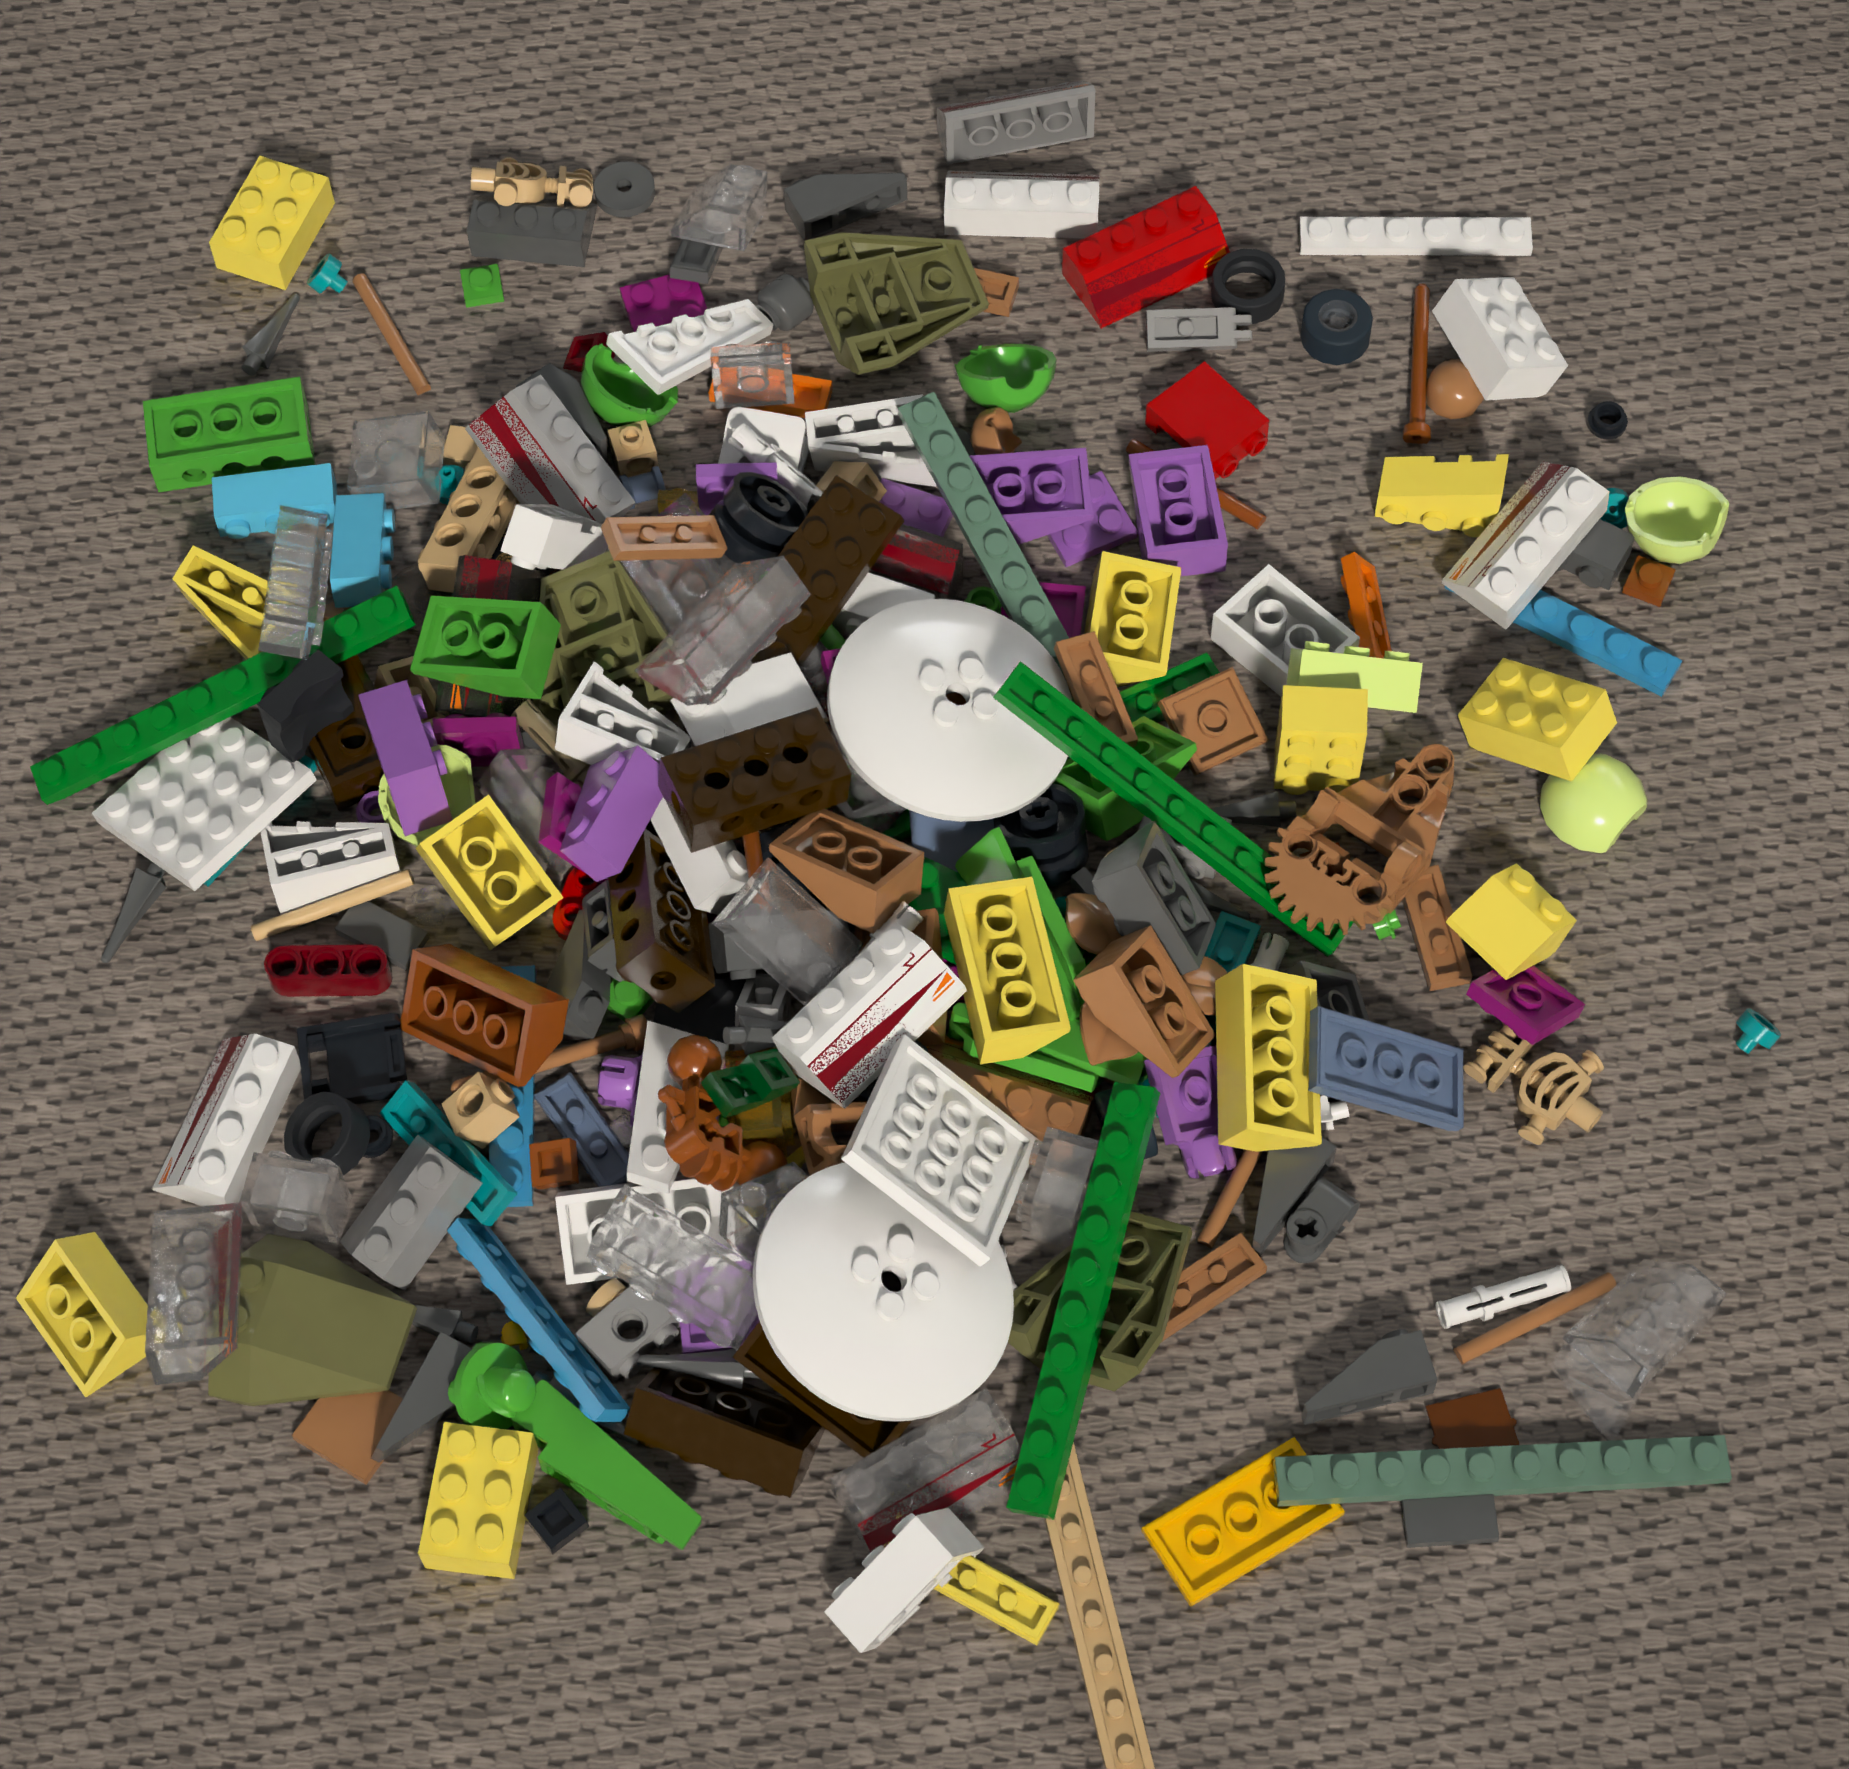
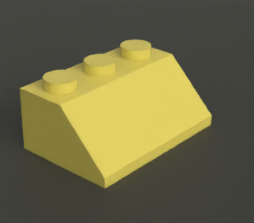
[1084,551,1181,687]
[16,1232,165,1397]

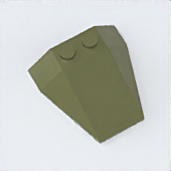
[804,232,989,375]
[533,551,688,728]
[1008,1211,1192,1392]
[208,1234,417,1406]

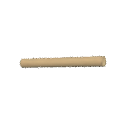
[251,869,415,941]

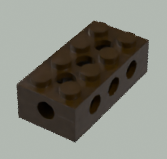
[307,654,384,811]
[658,707,852,853]
[608,829,715,1013]

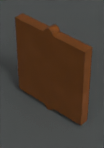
[1425,1388,1520,1449]

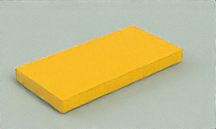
[1141,1437,1345,1607]

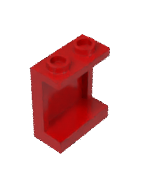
[1145,361,1269,479]

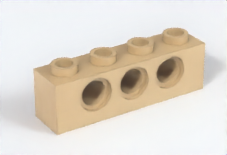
[417,447,520,595]

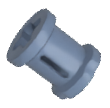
[619,466,667,510]

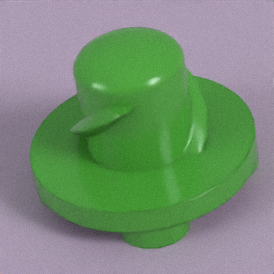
[448,1342,536,1429]

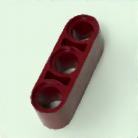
[264,944,393,997]

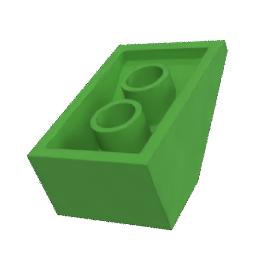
[410,596,561,699]
[1052,716,1197,841]

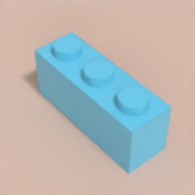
[212,463,337,539]
[330,493,395,608]

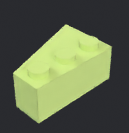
[1286,641,1423,713]

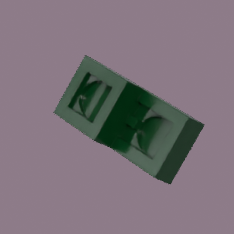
[701,1048,800,1118]

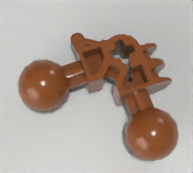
[658,1035,789,1196]

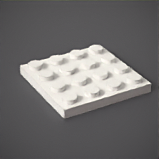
[92,717,317,891]
[841,1034,1039,1267]

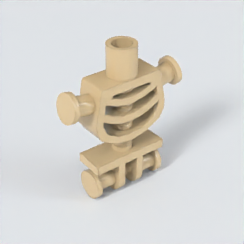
[471,157,593,208]
[1463,1022,1604,1145]

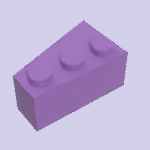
[358,680,453,836]
[560,745,663,882]

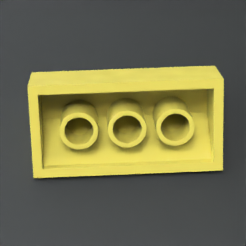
[944,877,1071,1064]
[1215,964,1322,1152]

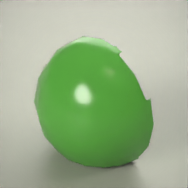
[581,344,678,427]
[954,344,1057,413]

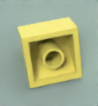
[1446,863,1577,980]

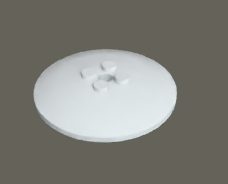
[827,599,1072,822]
[753,1162,1014,1422]

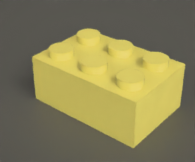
[209,156,335,290]
[1458,658,1617,781]
[1274,685,1368,795]
[415,794,564,950]
[418,1422,539,1579]

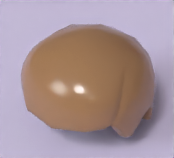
[1426,359,1484,420]
[970,406,1022,455]

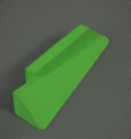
[955,827,1086,1021]
[947,1002,1148,1092]
[511,1380,701,1550]

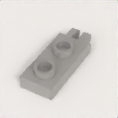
[1146,307,1253,352]

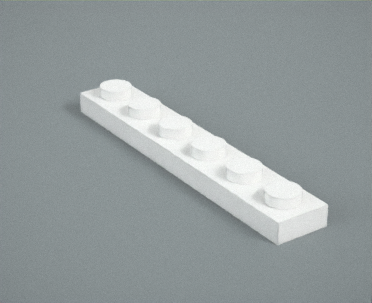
[1299,217,1533,256]

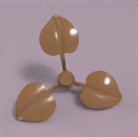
[1065,893,1227,1066]

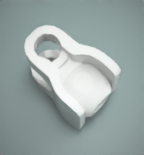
[718,407,809,474]

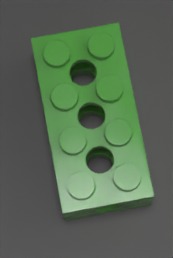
[143,377,315,492]

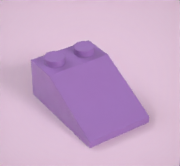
[1128,445,1228,576]
[970,448,1093,545]

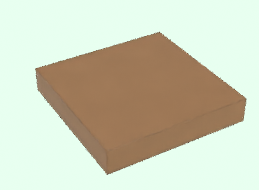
[1158,667,1269,776]
[292,1390,403,1485]

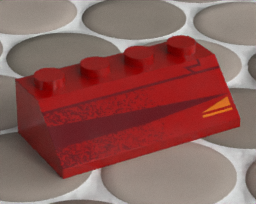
[1062,186,1230,329]

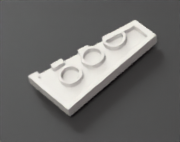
[606,299,774,395]
[627,1020,729,1194]

